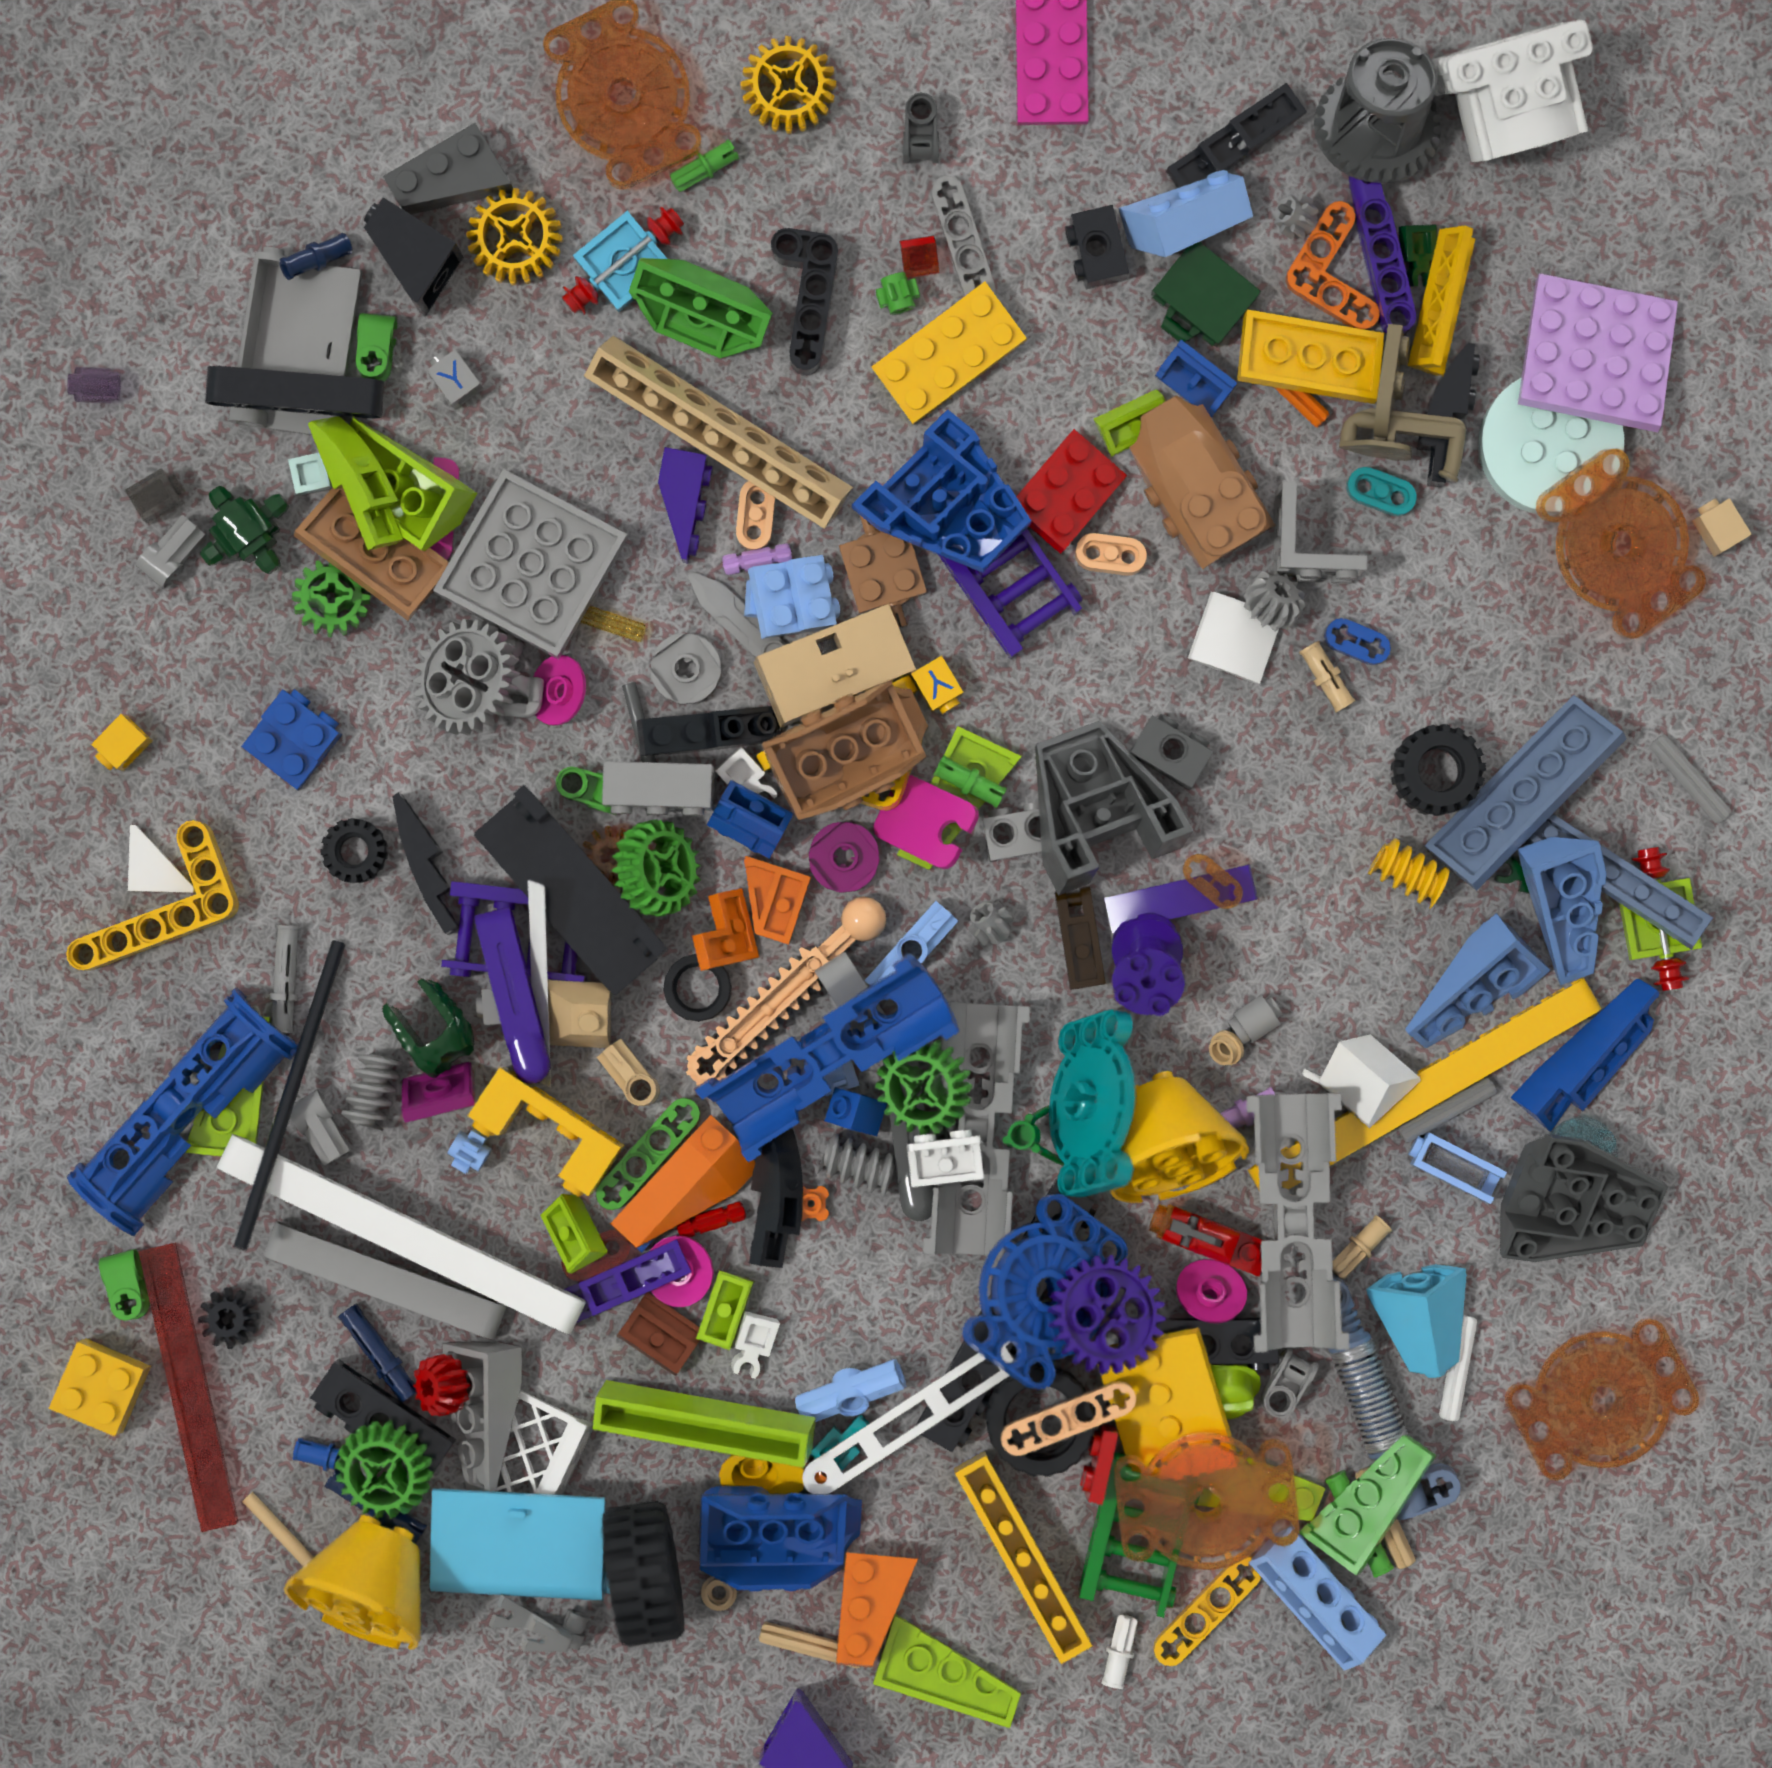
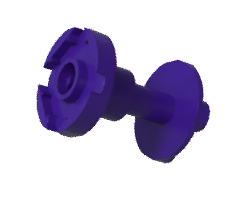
[1112,913,1185,1016]

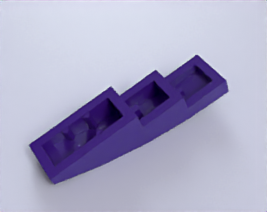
[1104,865,1258,933]
[564,1239,691,1323]

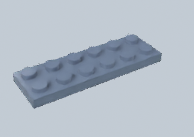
[1425,695,1627,891]

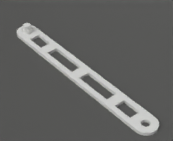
[803,1342,1050,1495]

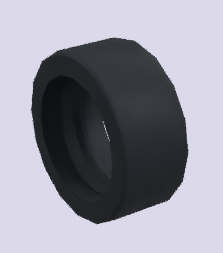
[663,954,732,1022]

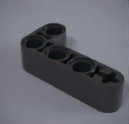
[771,228,838,376]

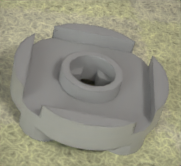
[651,633,721,705]

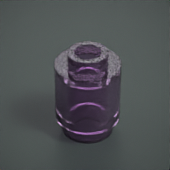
[67,367,121,404]

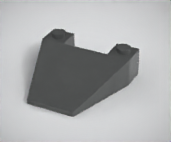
[1035,721,1193,896]

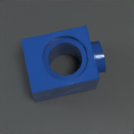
[825,1087,887,1137]

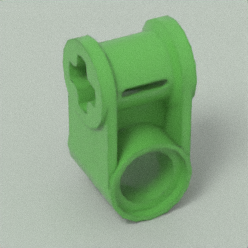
[356,313,397,381]
[556,767,617,815]
[99,1249,150,1321]

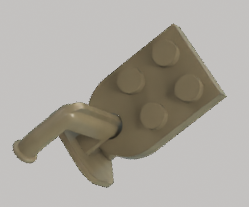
[1339,324,1466,483]

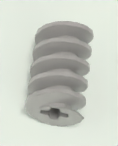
[341,1053,404,1131]
[817,1133,896,1198]

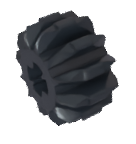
[198,1287,261,1349]

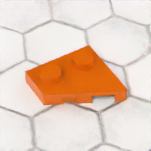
[744,856,811,945]

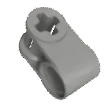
[1260,1348,1319,1418]

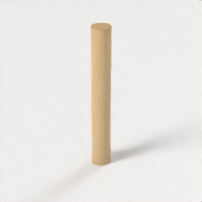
[242,1492,314,1566]

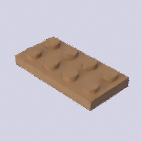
[294,487,449,621]

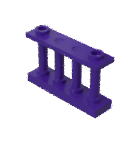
[938,529,1083,660]
[441,881,587,982]

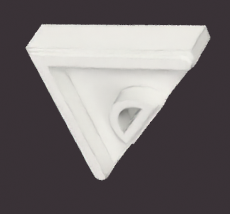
[128,825,196,893]

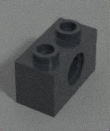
[1065,204,1129,289]

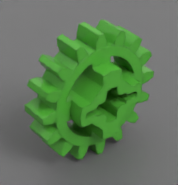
[292,560,370,637]

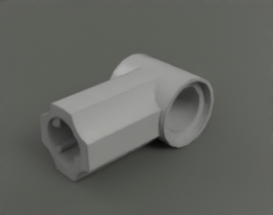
[136,515,207,589]
[290,1089,351,1166]

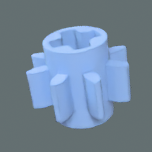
[447,1129,492,1174]

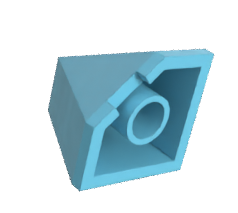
[1366,1264,1467,1378]

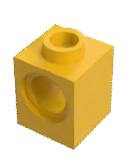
[91,714,153,771]

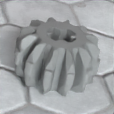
[1243,569,1306,631]

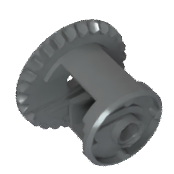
[1314,38,1442,183]

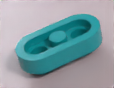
[1346,467,1417,517]

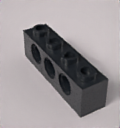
[1132,1317,1278,1370]
[310,1359,457,1474]

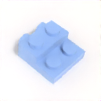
[748,555,840,639]

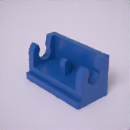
[1155,340,1237,418]

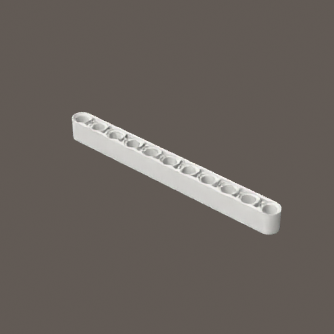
[217,1134,586,1334]

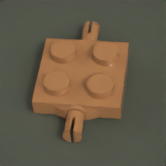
[839,515,928,628]

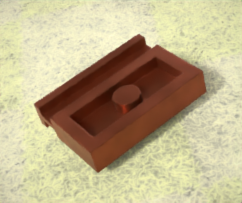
[617,1292,700,1376]

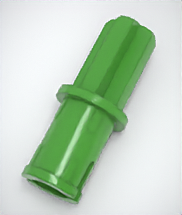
[670,139,739,192]

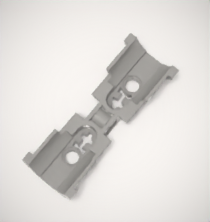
[922,1002,1031,1258]
[1246,1093,1349,1352]

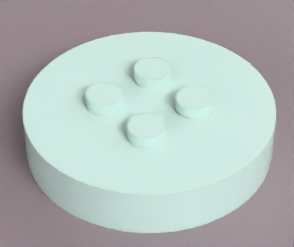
[1478,378,1624,515]

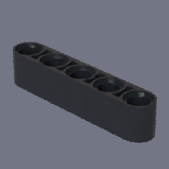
[205,366,384,419]

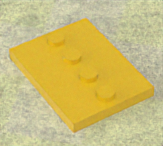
[1097,1327,1239,1478]

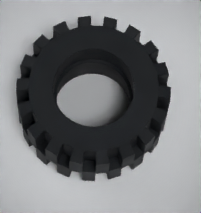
[1390,724,1486,816]

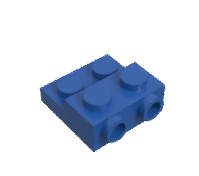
[241,689,342,791]

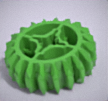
[611,819,702,917]
[875,1040,973,1135]
[335,1420,434,1519]

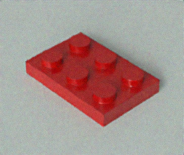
[1016,429,1127,554]

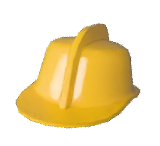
[719,1455,804,1494]

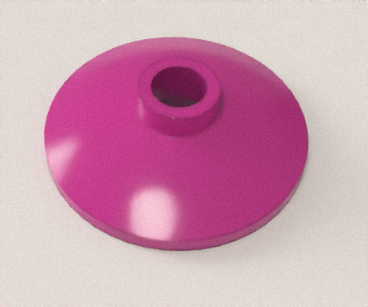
[533,655,586,726]
[650,1235,713,1307]
[1176,1259,1247,1323]

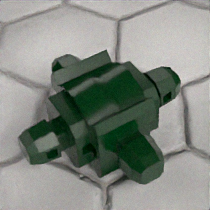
[200,486,289,574]

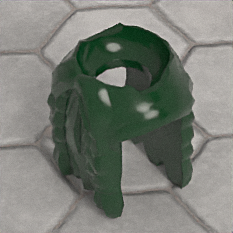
[382,978,474,1079]

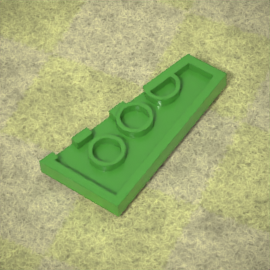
[1298,1435,1437,1575]

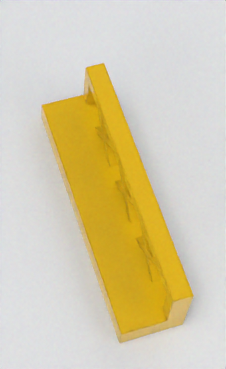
[1408,225,1476,376]

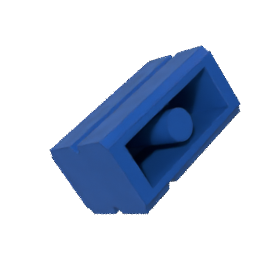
[707,780,794,859]

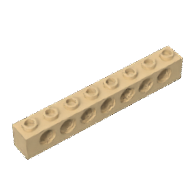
[584,335,853,529]

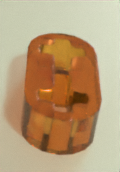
[1182,854,1243,909]

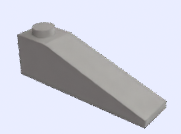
[442,1342,523,1492]

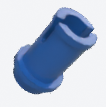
[293,1438,340,1472]

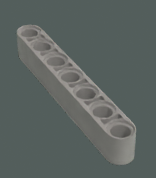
[263,1221,507,1339]

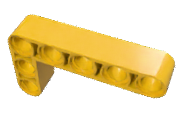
[66,820,239,971]

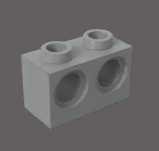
[982,802,1042,862]

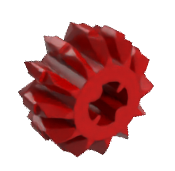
[412,1354,471,1417]

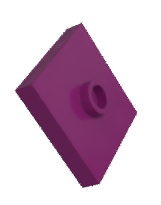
[401,1061,475,1123]

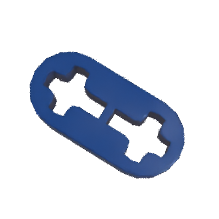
[1324,618,1391,665]

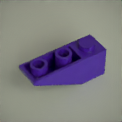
[658,447,713,564]

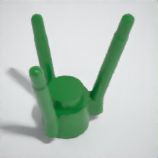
[1002,1105,1064,1166]

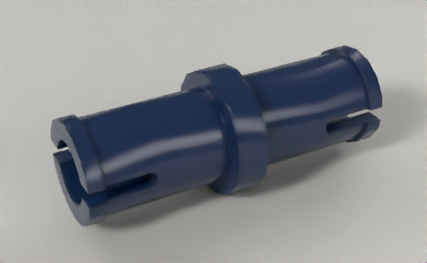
[279,233,353,280]

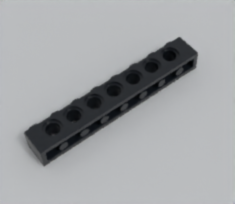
[915,1179,1096,1452]

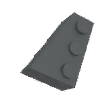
[383,123,513,214]

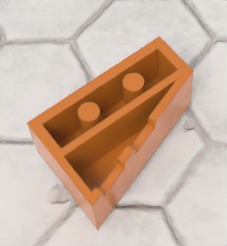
[836,1552,918,1668]

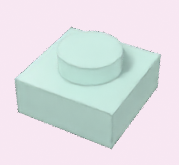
[288,453,332,496]

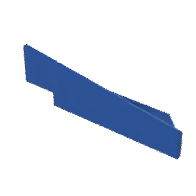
[1511,979,1660,1132]

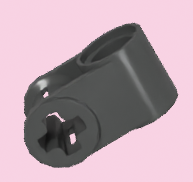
[903,92,939,163]

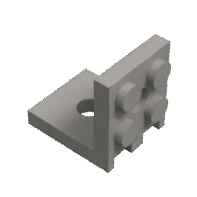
[1273,481,1367,584]

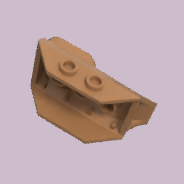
[1129,395,1276,569]
[762,679,928,820]

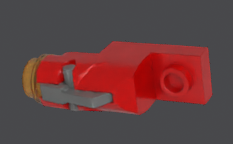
[1148,1204,1264,1277]

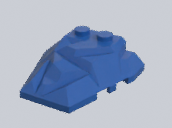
[852,409,1031,572]

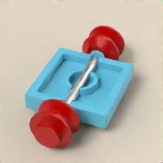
[561,207,684,315]

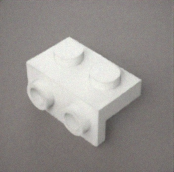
[906,1129,984,1187]

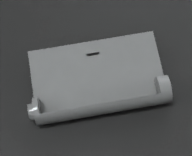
[228,247,363,435]

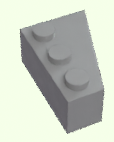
[602,761,716,816]

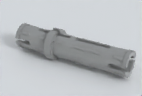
[269,925,299,1034]

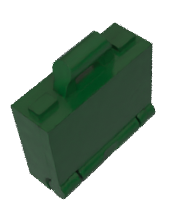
[1151,242,1261,347]

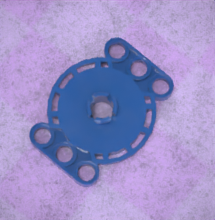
[962,1194,1128,1389]

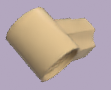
[597,1038,660,1106]

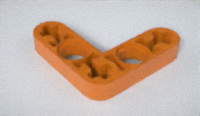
[1286,201,1379,330]

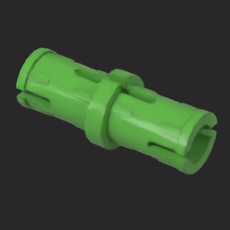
[933,755,1007,808]

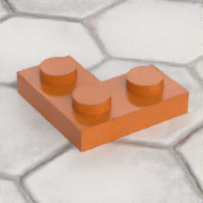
[692,888,759,971]

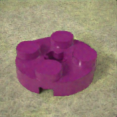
[809,822,879,893]

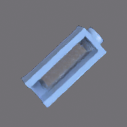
[1408,1133,1507,1204]

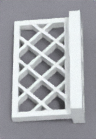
[496,1390,593,1514]

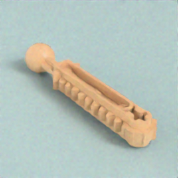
[686,896,886,1085]

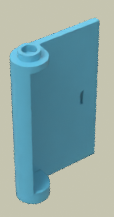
[430,1488,609,1601]

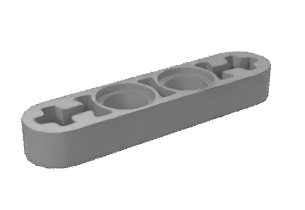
[931,176,996,296]

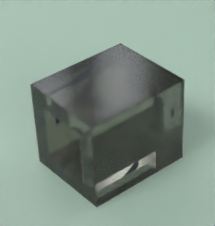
[125,468,186,525]

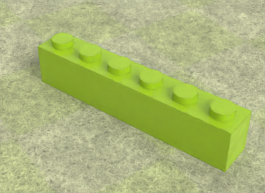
[592,1380,816,1468]

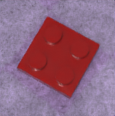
[1080,1423,1118,1505]

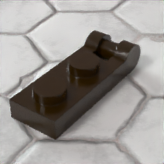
[1054,886,1106,990]

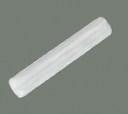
[1439,1315,1477,1421]

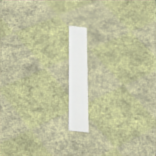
[528,880,551,1088]

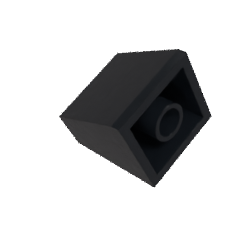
[364,197,464,316]

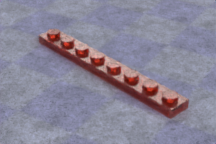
[138,1242,239,1532]

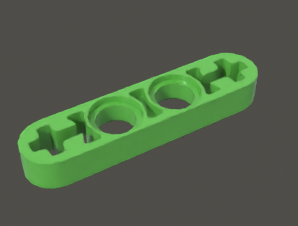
[596,1098,701,1210]

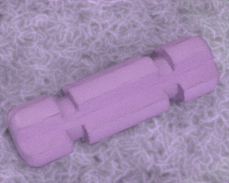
[722,543,792,575]

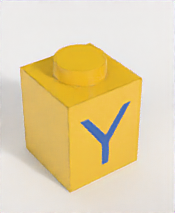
[910,656,963,714]

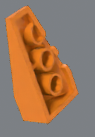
[610,1115,755,1248]

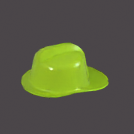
[1211,1365,1261,1420]

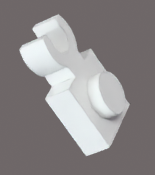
[715,746,777,799]
[731,1311,780,1378]

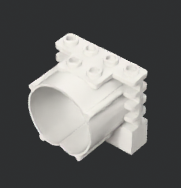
[1432,20,1592,162]

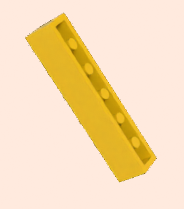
[954,1451,1092,1664]

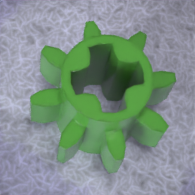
[876,272,920,315]

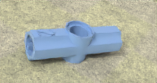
[864,901,959,1001]
[795,1359,906,1422]

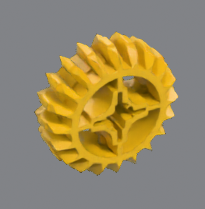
[741,36,836,134]
[466,188,563,285]

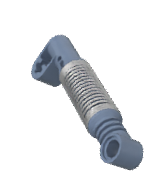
[1328,1275,1461,1520]

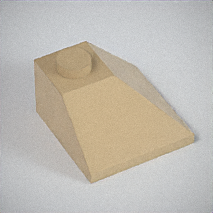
[548,980,611,1048]

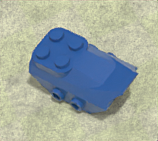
[699,1486,862,1592]

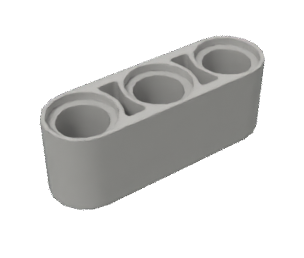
[815,951,885,1032]

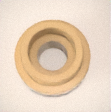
[1209,1030,1244,1065]
[701,1576,737,1611]

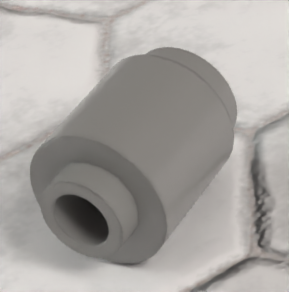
[1227,995,1283,1045]

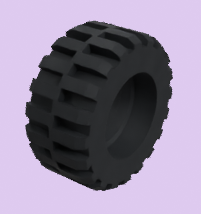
[602,1501,685,1647]

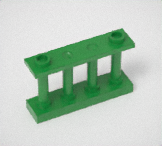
[1078,1452,1202,1618]

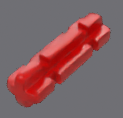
[677,1201,746,1238]

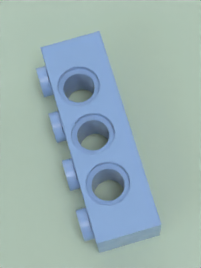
[1248,1527,1386,1671]

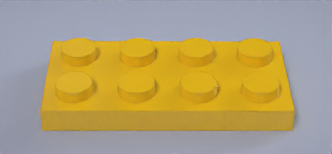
[871,281,1028,425]
[1237,309,1384,404]

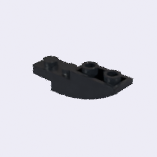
[1417,343,1480,488]
[636,706,782,756]
[749,1128,803,1268]

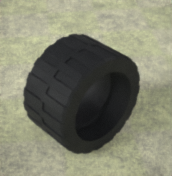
[985,1362,1095,1477]

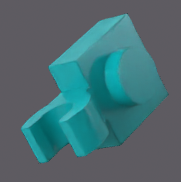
[810,1414,870,1471]

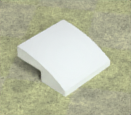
[1188,592,1279,684]

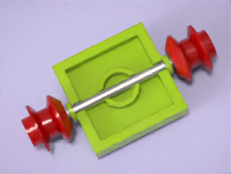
[1619,847,1702,991]

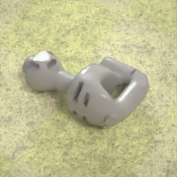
[501,633,544,718]

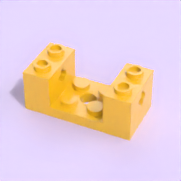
[468,1067,625,1197]

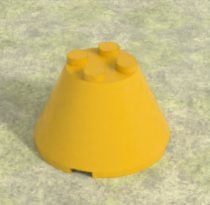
[1110,1071,1249,1203]
[284,1515,421,1650]

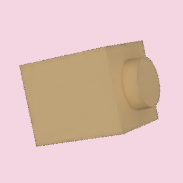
[1692,498,1752,557]

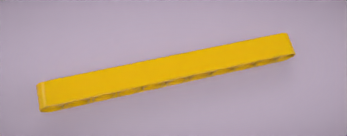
[1247,977,1602,1190]

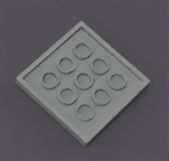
[433,469,628,660]

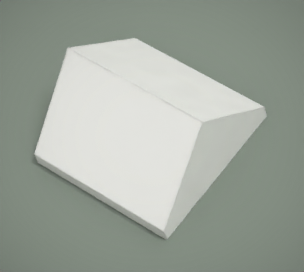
[1319,1034,1421,1128]

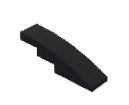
[1166,83,1307,188]
[392,792,459,935]

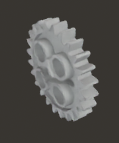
[413,619,520,735]

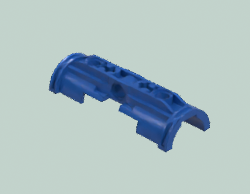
[695,954,959,1162]
[67,987,298,1236]

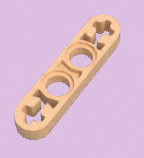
[1001,1381,1136,1456]

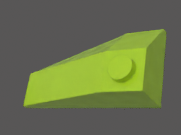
[350,418,478,551]

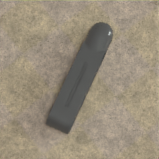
[883,1053,935,1221]

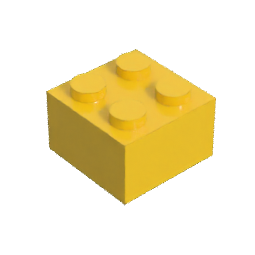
[48,1338,151,1437]

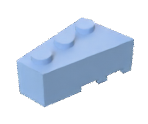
[1119,170,1253,257]

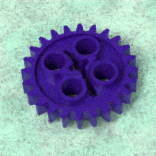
[1047,1255,1166,1375]

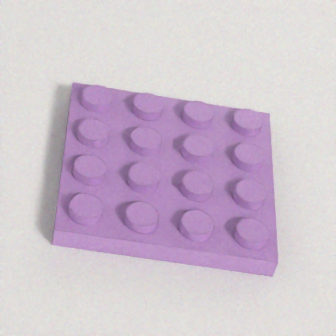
[1518,274,1678,433]

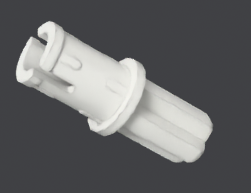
[1101,1615,1138,1689]

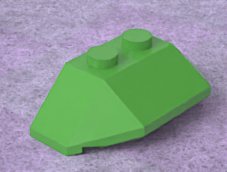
[629,258,773,358]

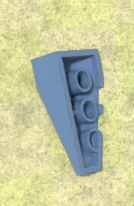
[1517,837,1607,985]
[1405,913,1551,1048]

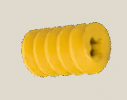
[1367,838,1450,909]

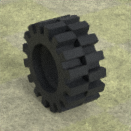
[320,818,388,883]

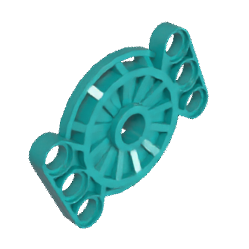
[1049,1009,1135,1198]

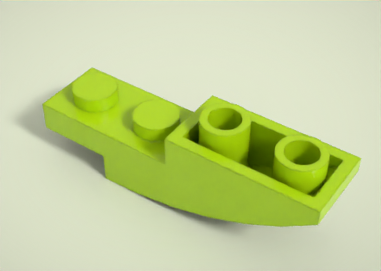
[308,416,403,550]

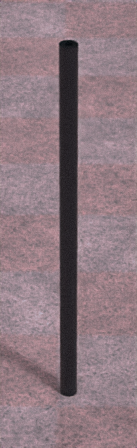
[233,940,345,1251]

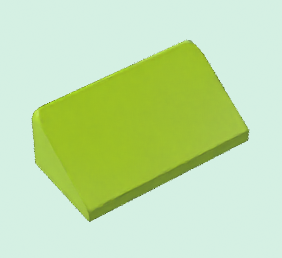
[1093,389,1166,457]
[540,1194,607,1273]
[696,1270,755,1350]

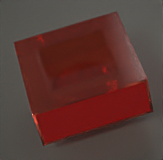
[899,235,940,278]

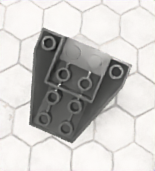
[1500,1134,1668,1262]

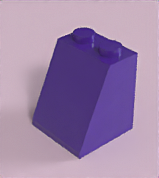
[759,1688,853,1768]

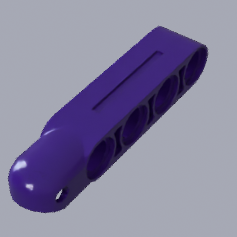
[1349,176,1416,335]
[474,906,551,1084]

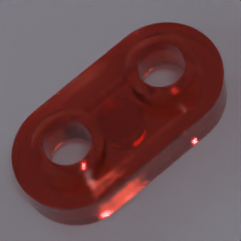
[562,1229,631,1281]

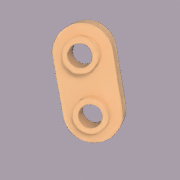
[736,481,775,550]
[1075,533,1147,576]

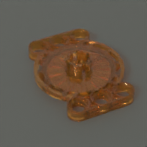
[543,0,702,190]
[1536,448,1706,639]
[1505,1318,1699,1481]
[1114,1433,1300,1570]

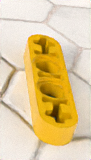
[1153,1555,1261,1666]

